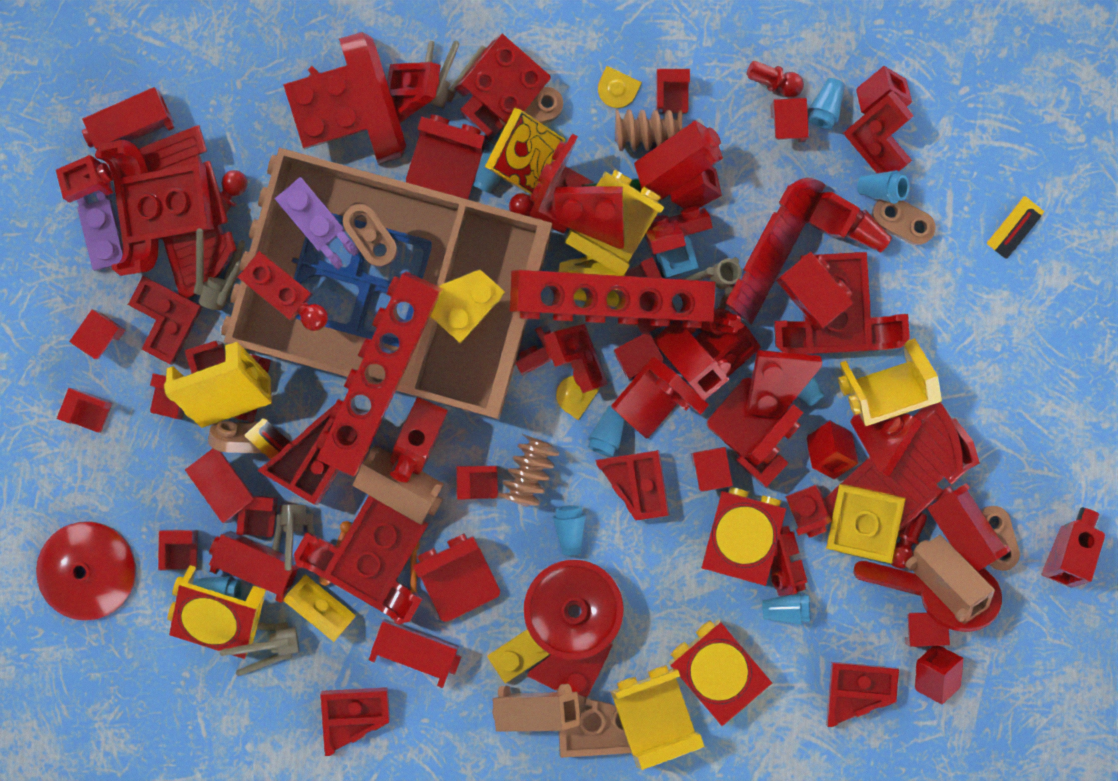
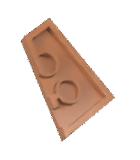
[556,689,631,758]

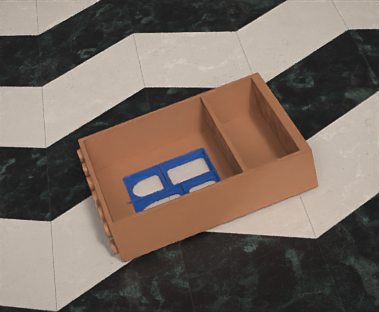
[221,147,553,420]

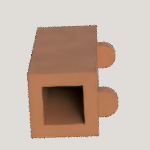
[352,445,444,524]
[905,535,995,624]
[492,684,581,732]

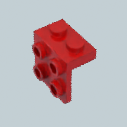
[406,114,486,200]
[706,377,803,467]
[413,533,500,622]

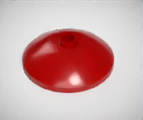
[36,521,136,620]
[524,560,624,660]

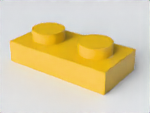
[283,574,356,642]
[487,629,549,684]

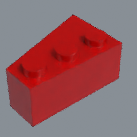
[257,404,357,505]

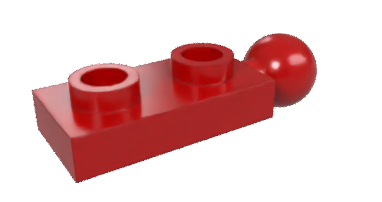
[238,251,328,331]

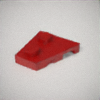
[387,62,441,123]
[554,186,625,249]
[746,350,822,417]
[850,413,922,478]
[596,450,670,521]
[527,643,613,697]
[826,662,899,727]
[320,687,390,756]

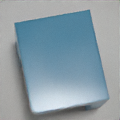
[655,236,699,279]

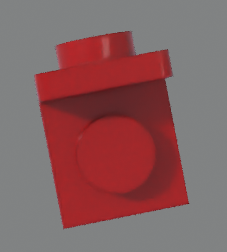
[56,155,113,203]
[515,326,551,376]
[785,483,832,538]

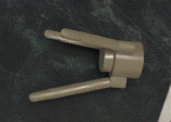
[425,41,486,109]
[193,228,245,310]
[681,257,742,309]
[272,504,315,571]
[220,622,299,676]

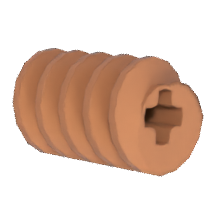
[615,109,682,152]
[498,434,559,507]

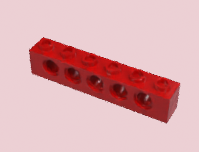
[509,270,715,328]
[316,271,443,477]

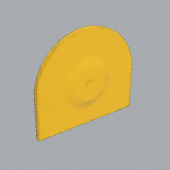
[598,66,642,108]
[556,376,600,420]

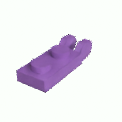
[274,177,360,270]
[77,190,123,271]

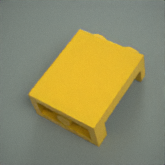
[164,341,272,428]

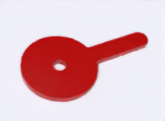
[853,561,1002,632]

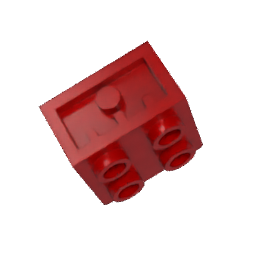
[454,33,551,124]
[529,133,594,234]
[611,356,709,439]

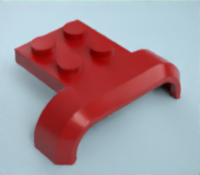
[283,32,407,165]
[95,140,214,276]
[774,252,910,354]
[294,495,430,625]

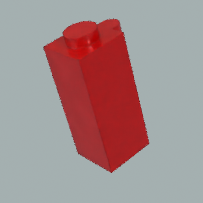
[82,87,175,150]
[634,120,723,200]
[653,320,731,401]
[927,483,1011,572]
[209,531,299,603]
[369,619,462,688]

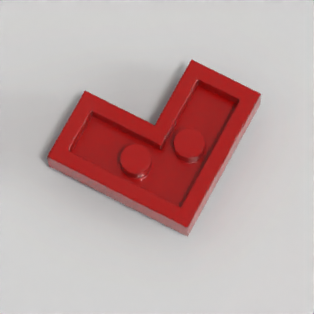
[843,91,914,174]
[644,206,713,254]
[128,276,203,365]
[543,323,608,394]

